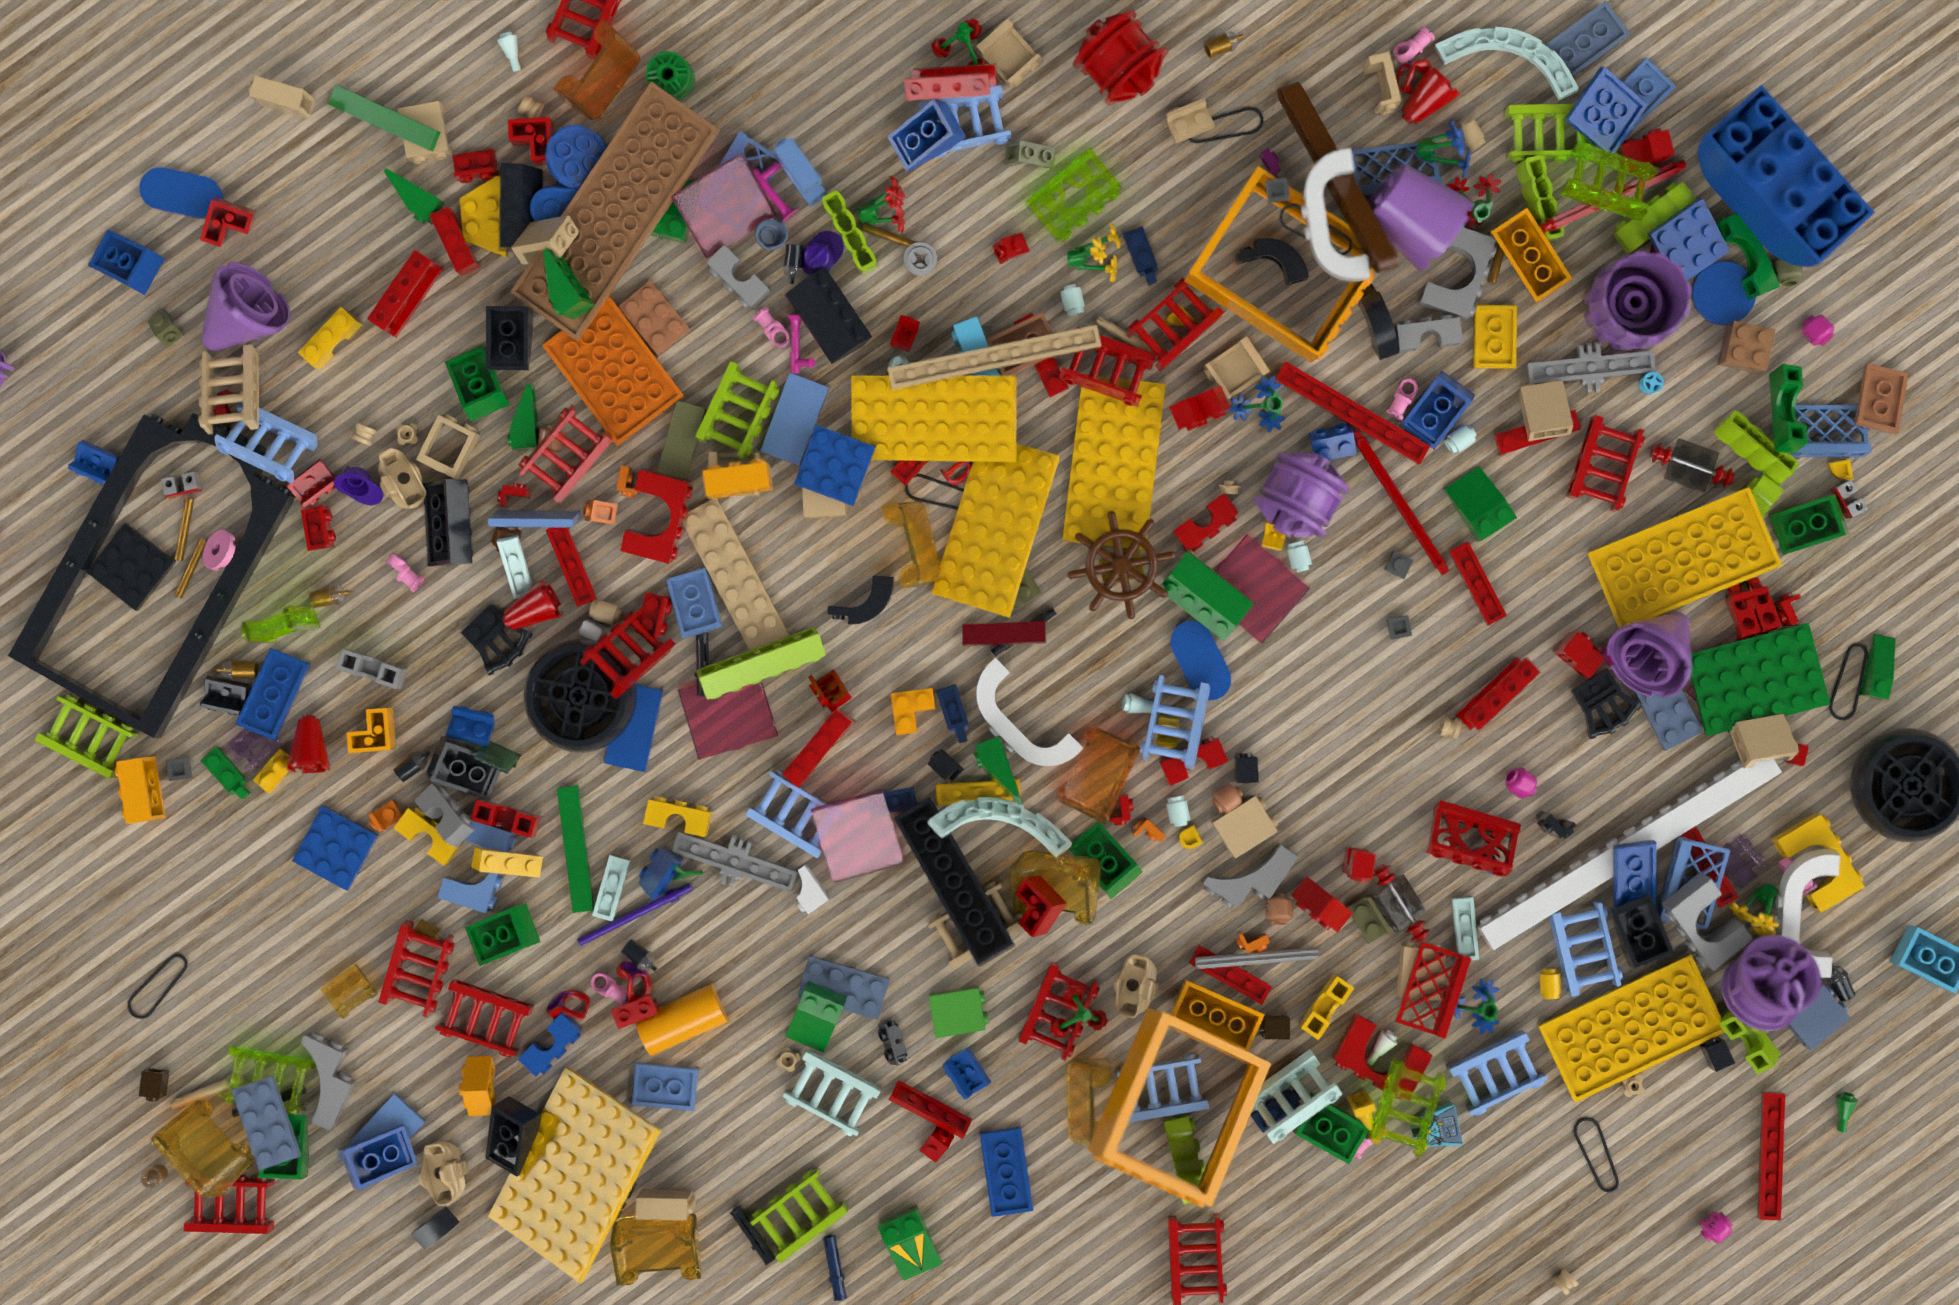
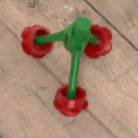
[931,19,987,65]
[1050,985,1108,1038]

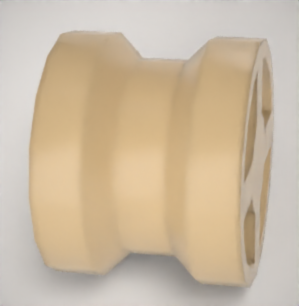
[518,95,544,118]
[351,423,377,446]
[1439,715,1462,739]
[1552,1268,1579,1296]

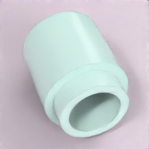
[1060,284,1085,316]
[1444,424,1477,454]
[1287,541,1312,573]
[1166,795,1191,827]

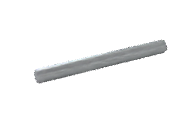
[1195,947,1319,969]

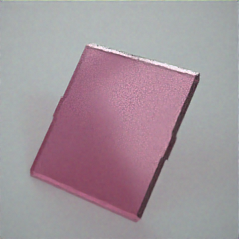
[671,153,776,258]
[1215,534,1310,644]
[678,681,778,760]
[811,789,904,883]

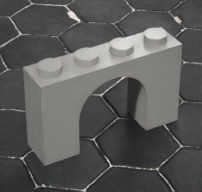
[1417,227,1497,321]
[1661,872,1753,971]

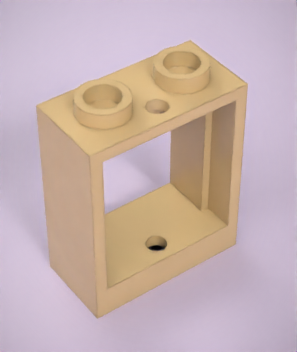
[416,414,480,479]

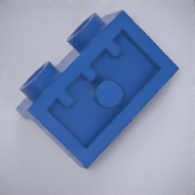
[446,706,495,747]

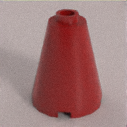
[1401,65,1460,125]
[502,579,564,630]
[287,715,330,774]

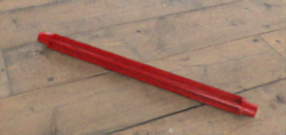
[1541,160,1687,233]
[1354,430,1450,575]

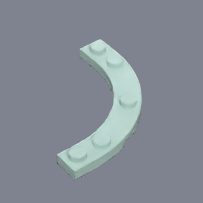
[1435,27,1579,101]
[928,797,1072,858]

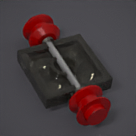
[1650,438,1735,493]
[1373,863,1430,942]

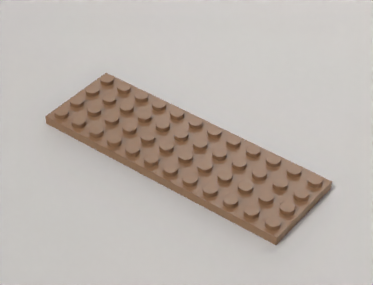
[511,82,720,341]

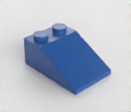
[887,99,966,172]
[88,229,165,295]
[1401,370,1475,450]
[638,846,685,900]
[339,1125,418,1190]

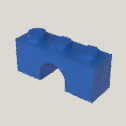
[518,1012,583,1076]

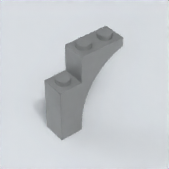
[1202,844,1298,908]
[301,1032,357,1131]

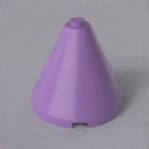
[201,262,290,351]
[1607,612,1691,698]

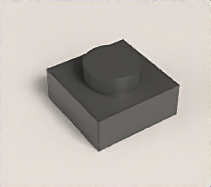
[1265,178,1290,203]
[1384,551,1413,579]
[1386,615,1412,640]
[166,757,192,781]

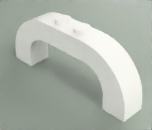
[1301,148,1370,281]
[977,658,1083,766]
[1774,849,1840,978]

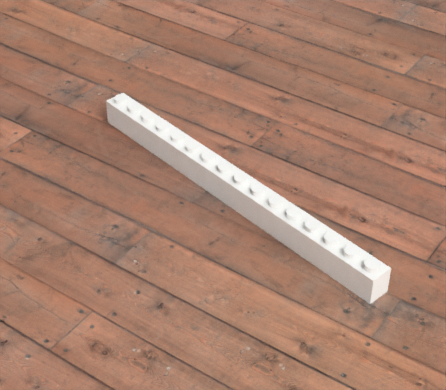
[1476,759,1782,950]

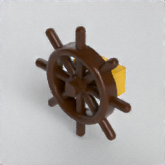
[1067,511,1176,619]

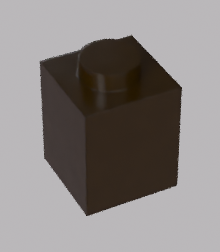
[1259,1015,1290,1040]
[139,1068,170,1101]

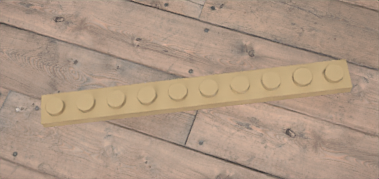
[888,325,1101,390]

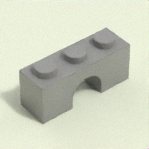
[706,245,771,310]
[1394,315,1463,353]
[335,649,408,689]
[414,783,474,848]

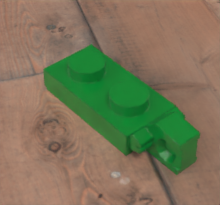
[200,746,251,800]

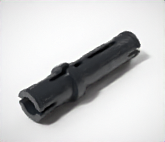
[694,632,709,696]
[730,1205,776,1266]

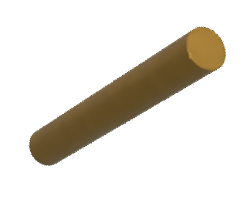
[862,223,917,247]
[1488,245,1504,284]
[174,498,194,561]
[174,538,207,599]

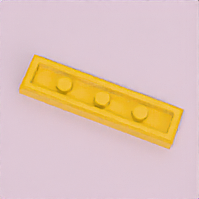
[936,779,1021,805]

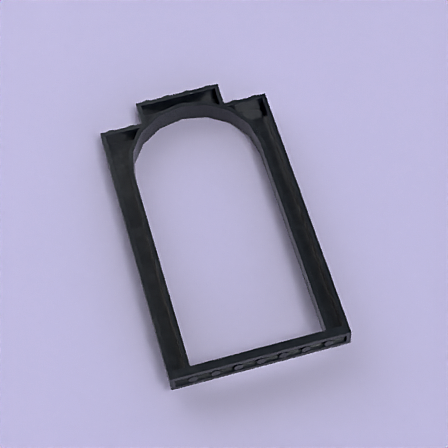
[8,413,295,738]

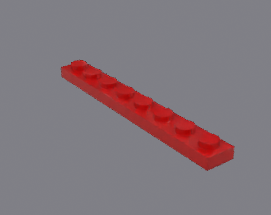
[1275,361,1431,465]

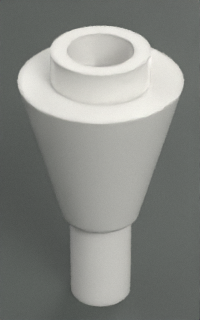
[1365,1030,1398,1066]

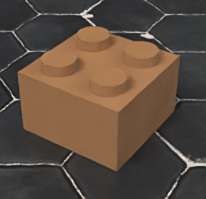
[1718,321,1776,374]

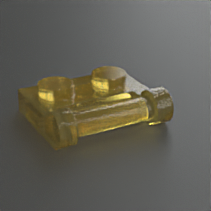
[321,964,378,1019]

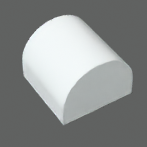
[579,619,607,641]

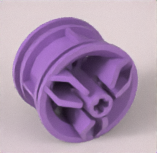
[1253,452,1350,537]
[1721,935,1821,1031]

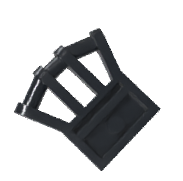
[461,604,533,676]
[1570,668,1642,739]

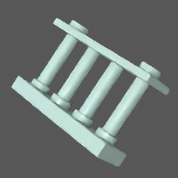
[782,1049,881,1136]
[1251,1049,1342,1144]

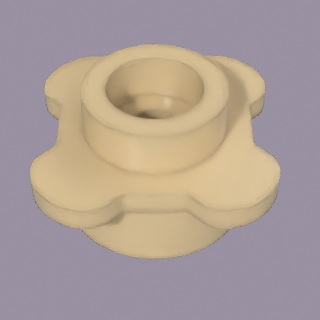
[397,423,418,445]
[1219,480,1241,494]
[776,1047,801,1072]
[1622,1074,1645,1097]

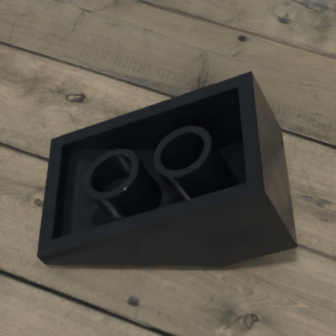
[486,306,533,371]
[425,736,504,800]
[1610,893,1674,969]
[485,1096,541,1177]

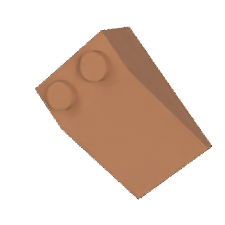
[986,312,1053,376]

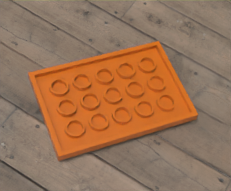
[542,296,685,446]

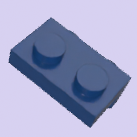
[1308,423,1356,461]
[68,440,120,484]
[942,1047,991,1100]

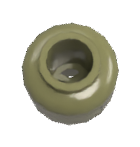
[1773,259,1803,287]

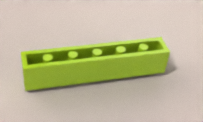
[696,627,826,700]

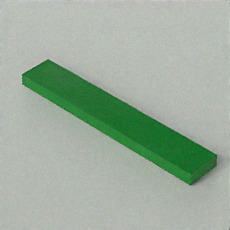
[328,85,441,152]
[557,785,594,913]

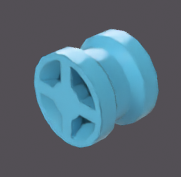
[1639,372,1664,394]

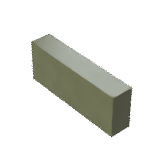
[657,401,707,480]

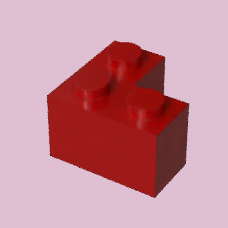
[508,117,555,165]
[1617,128,1675,173]
[200,197,256,247]
[1169,386,1231,431]
[1552,631,1605,679]
[1015,875,1067,938]
[1291,876,1353,933]

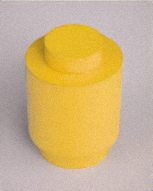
[1539,967,1562,999]

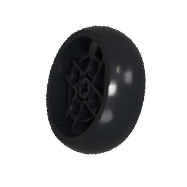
[524,639,637,753]
[1850,728,1959,842]

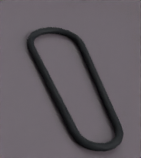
[1189,107,1263,143]
[1279,204,1352,255]
[905,474,964,510]
[1829,643,1868,720]
[127,954,188,1019]
[1574,1117,1619,1193]

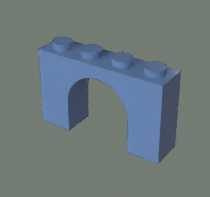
[773,137,827,208]
[437,817,516,913]

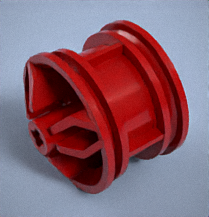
[1073,10,1168,106]

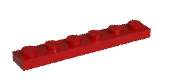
[1757,1092,1786,1221]

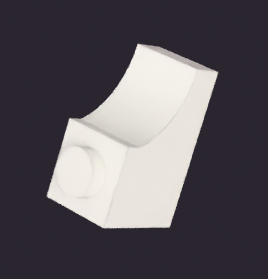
[796,864,830,914]

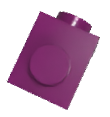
[1259,148,1281,179]

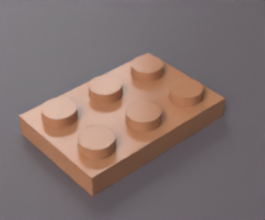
[618,280,691,356]
[1854,363,1909,435]

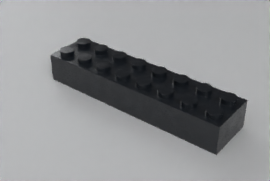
[894,797,1016,967]

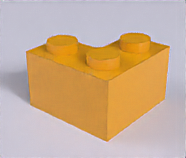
[891,688,936,735]
[346,707,396,753]
[459,1056,497,1116]

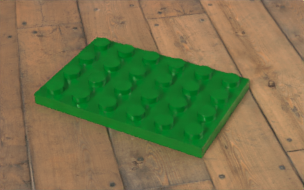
[1690,623,1830,736]

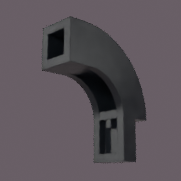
[1235,238,1309,286]
[1357,284,1399,360]
[827,575,895,625]

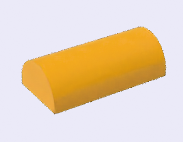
[1490,208,1572,303]
[1170,980,1265,1052]
[636,983,729,1056]

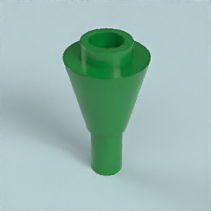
[1836,1092,1858,1132]

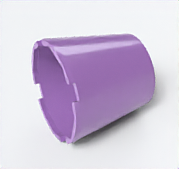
[1369,164,1473,271]

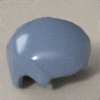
[755,218,788,251]

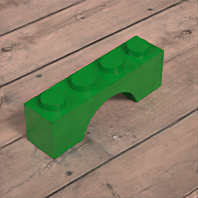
[1716,213,1781,300]
[1769,364,1808,454]

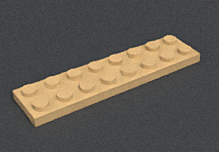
[682,498,790,650]

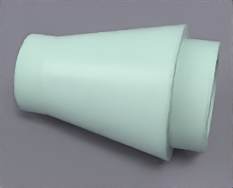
[1121,693,1154,714]

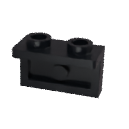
[200,676,249,715]
[1535,811,1577,839]

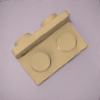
[1166,98,1215,144]

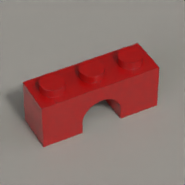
[429,206,480,276]
[1172,493,1239,552]
[1159,736,1229,786]
[471,799,542,838]
[1342,847,1376,883]

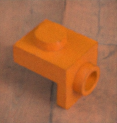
[1235,931,1270,953]

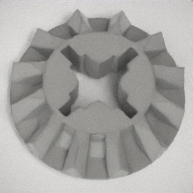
[904,242,937,275]

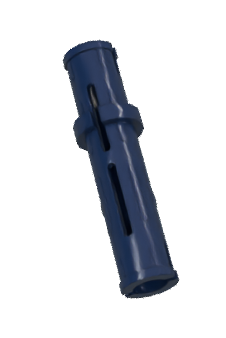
[823,1235,847,1301]

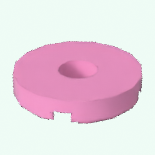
[202,529,235,571]

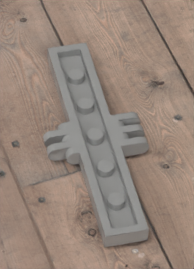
[1526,342,1656,394]
[672,831,798,892]

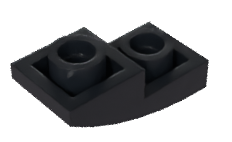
[411,1207,460,1250]

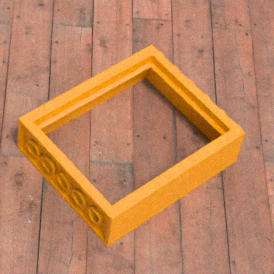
[1184,166,1375,363]
[1087,1008,1271,1208]

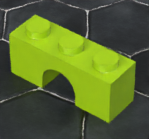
[1719,1010,1781,1074]

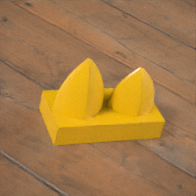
[253,748,290,794]
[1346,1090,1376,1131]

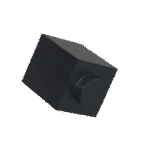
[928,749,964,784]
[1234,753,1259,783]
[1700,1037,1735,1072]

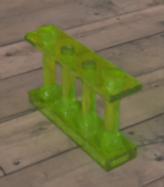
[1560,142,1659,221]
[218,1046,316,1114]
[1368,1058,1447,1157]

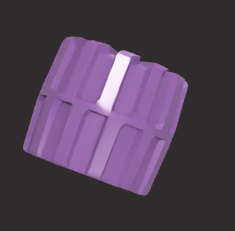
[1583,251,1692,351]

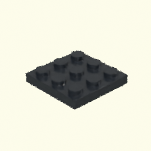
[86,523,176,611]

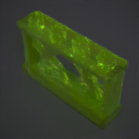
[1025,148,1122,243]
[241,606,321,644]

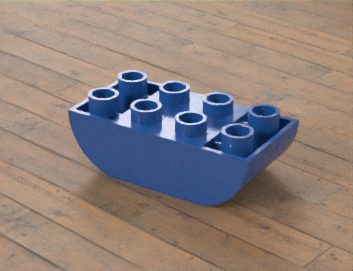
[1698,85,1875,267]

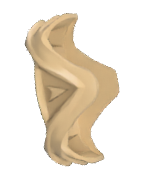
[378,448,426,509]
[1114,954,1159,1018]
[417,1141,468,1206]

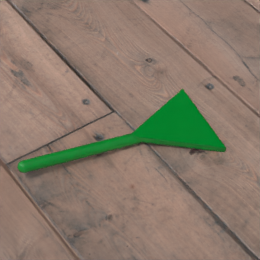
[673,865,704,881]

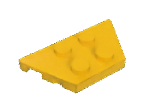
[460,176,508,257]

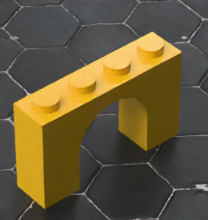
[1771,813,1865,913]

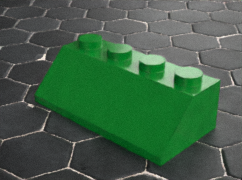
[1160,551,1254,641]

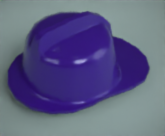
[801,231,844,275]
[334,466,383,506]

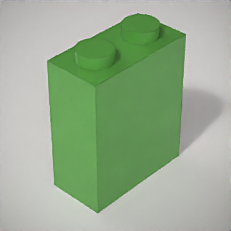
[929,986,989,1038]

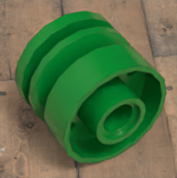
[645,51,695,100]

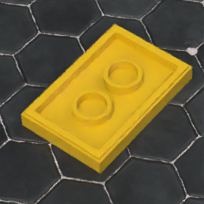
[1473,305,1517,369]

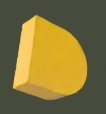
[1178,824,1203,849]

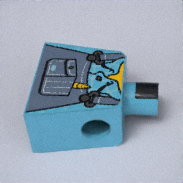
[1410,1101,1463,1146]

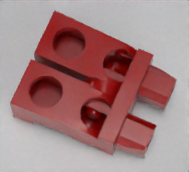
[1725,577,1782,640]

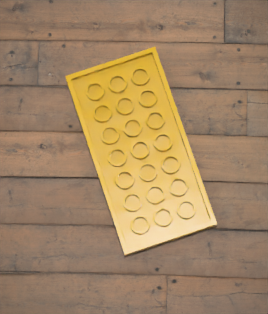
[1062,374,1166,551]
[851,375,1016,462]
[931,444,1060,618]
[1587,487,1783,629]
[1537,954,1725,1103]

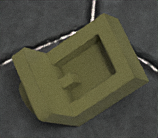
[147,309,184,347]

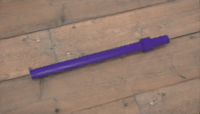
[577,883,693,946]

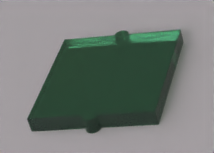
[474,741,521,774]

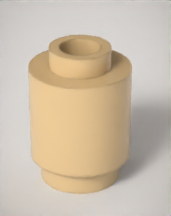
[1458,119,1486,152]
[589,600,622,625]

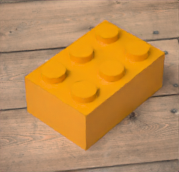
[703,459,773,499]
[115,756,166,824]

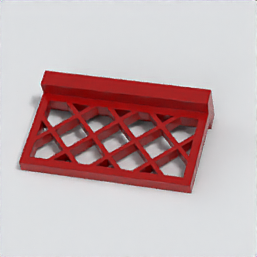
[1395,941,1472,1039]

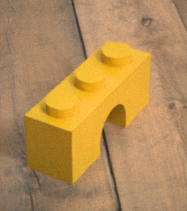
[298,307,363,370]
[643,796,713,837]
[393,807,463,866]
[471,847,543,878]
[1298,973,1354,1040]

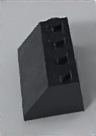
[499,163,543,252]
[785,267,872,364]
[423,479,473,567]

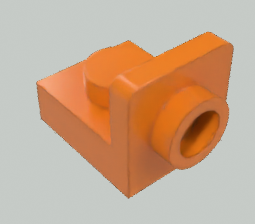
[616,465,640,498]
[583,500,618,525]
[368,800,403,832]
[1132,818,1166,842]

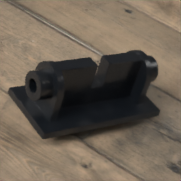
[878,1020,908,1065]

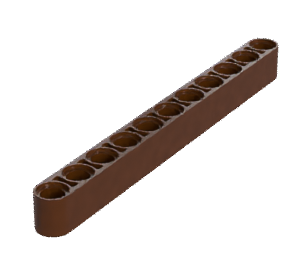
[1277,82,1399,274]

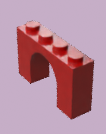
[620,468,693,564]
[782,708,855,788]
[1332,1013,1433,1101]

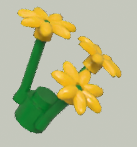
[1067,223,1121,282]
[1729,883,1779,937]

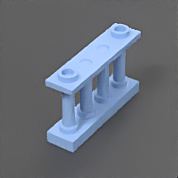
[919,85,1011,158]
[214,402,318,484]
[1140,675,1210,770]
[745,770,844,858]
[1549,901,1623,997]
[1446,1030,1548,1116]
[1116,1053,1209,1123]

